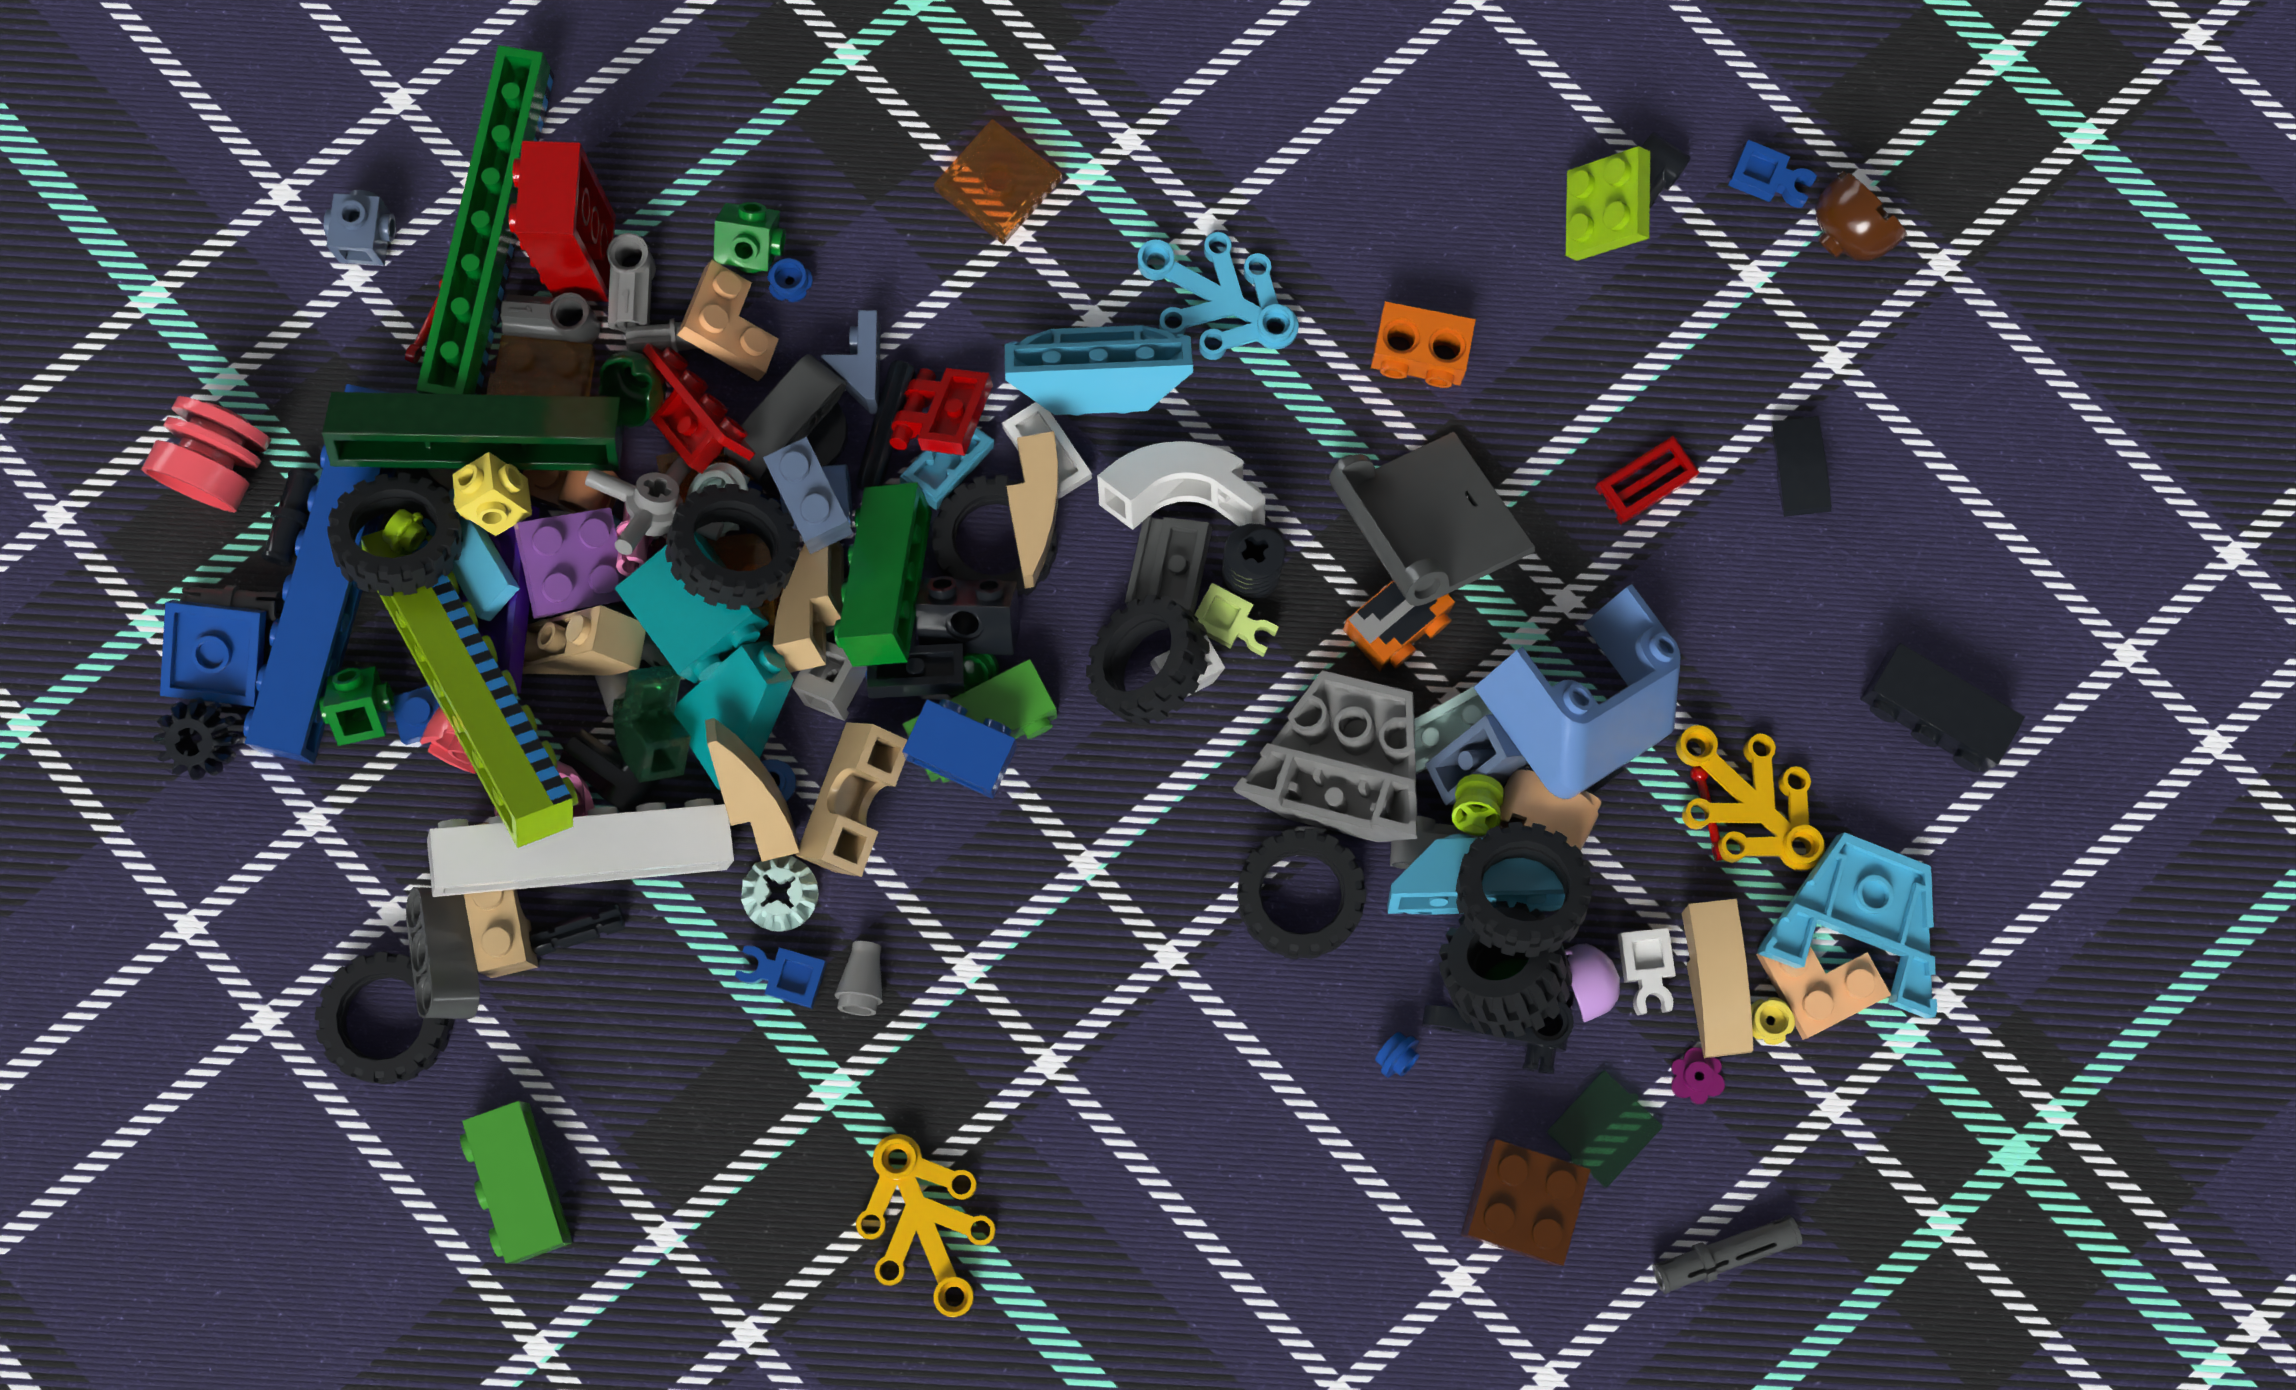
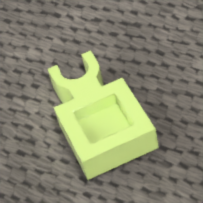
[1195,583,1279,657]

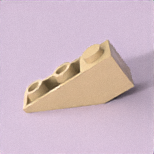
[522,605,646,676]

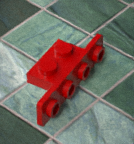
[642,343,756,474]

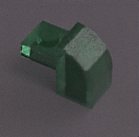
[613,665,691,782]

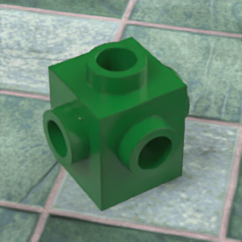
[714,202,786,273]
[319,666,395,746]

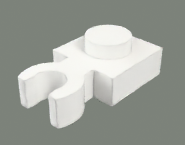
[1618,928,1676,1015]

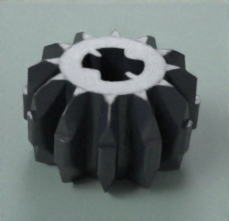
[152,697,241,780]

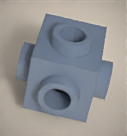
[324,190,396,266]

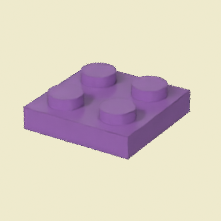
[514,507,626,619]

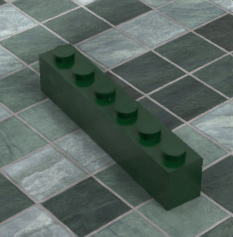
[322,392,624,471]

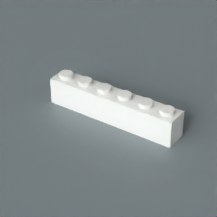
[427,798,734,897]

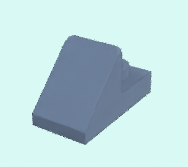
[821,310,881,414]

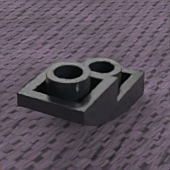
[1771,416,1832,517]

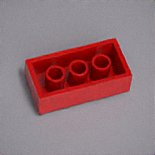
[509,141,616,302]

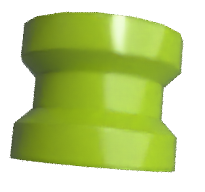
[1452,774,1504,836]

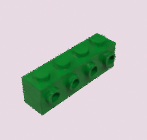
[834,482,932,667]

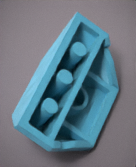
[1005,325,1193,416]
[1387,834,1565,915]

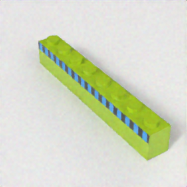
[361,530,578,848]

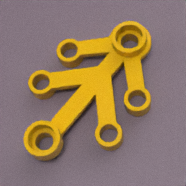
[1676,725,1825,871]
[856,1134,996,1317]

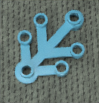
[1138,232,1299,360]

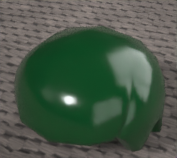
[598,351,667,428]

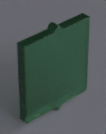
[1546,1070,1663,1188]

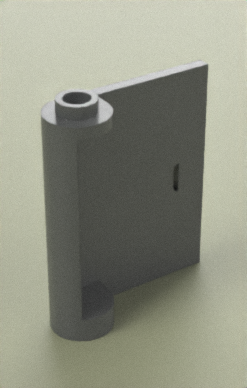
[1329,432,1535,606]

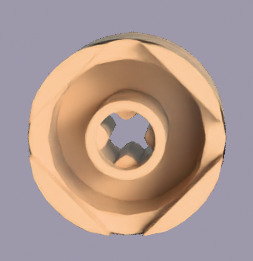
[1499,770,1601,851]

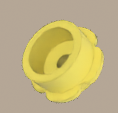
[1751,997,1795,1045]

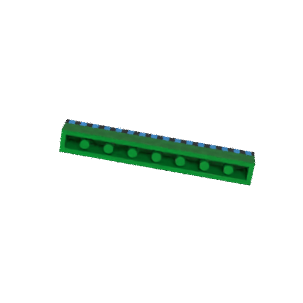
[416,45,554,395]

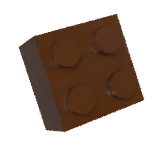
[1461,1139,1591,1266]

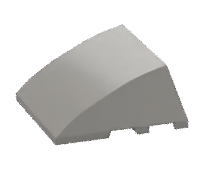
[1233,670,1418,842]

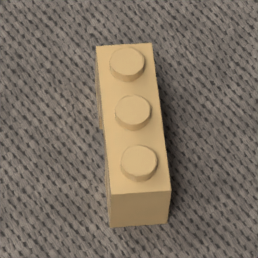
[796,722,907,877]
[464,822,539,978]

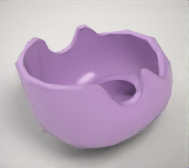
[1565,943,1620,1022]

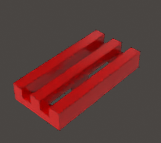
[1595,435,1700,525]

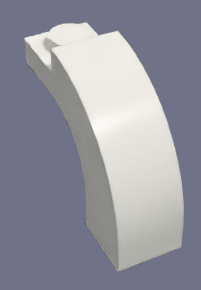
[1097,441,1265,530]

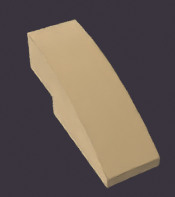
[1006,431,1059,588]
[773,541,844,673]
[705,718,799,862]
[1682,899,1753,1058]

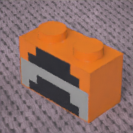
[1343,581,1455,672]

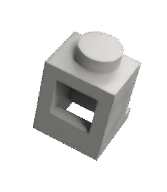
[792,641,867,721]

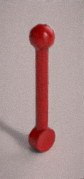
[405,278,443,364]
[1690,766,1723,861]

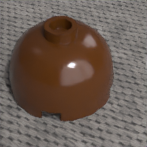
[1815,171,1908,261]

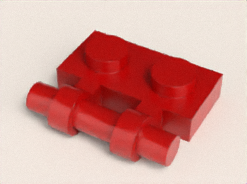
[890,368,993,456]

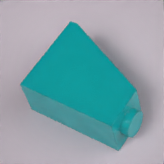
[667,641,794,790]

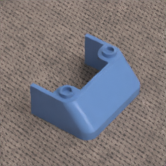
[1473,584,1681,799]

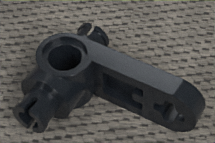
[1422,991,1575,1074]

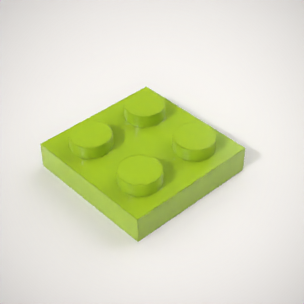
[1565,146,1650,261]

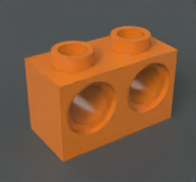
[1371,301,1476,388]

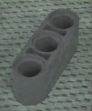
[723,354,847,483]
[406,887,480,1019]

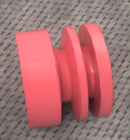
[141,396,271,513]

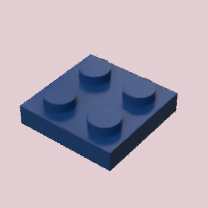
[160,600,267,707]

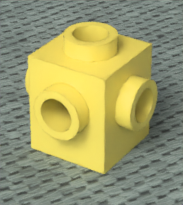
[452,452,532,536]

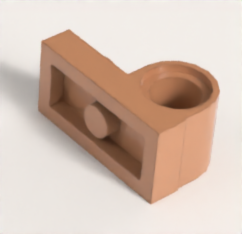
[522,470,620,513]

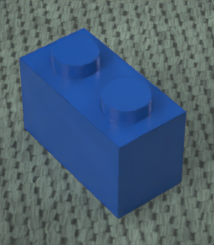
[902,699,1017,799]

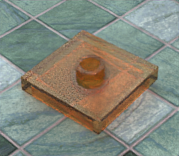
[934,119,1062,245]

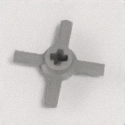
[585,456,724,555]

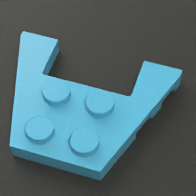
[1757,832,1937,1019]

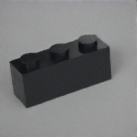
[1860,643,2025,773]

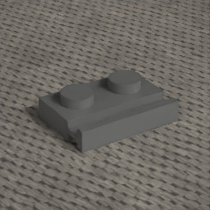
[1125,516,1213,614]

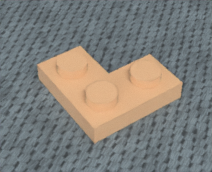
[677,260,779,381]
[1756,946,1891,1040]

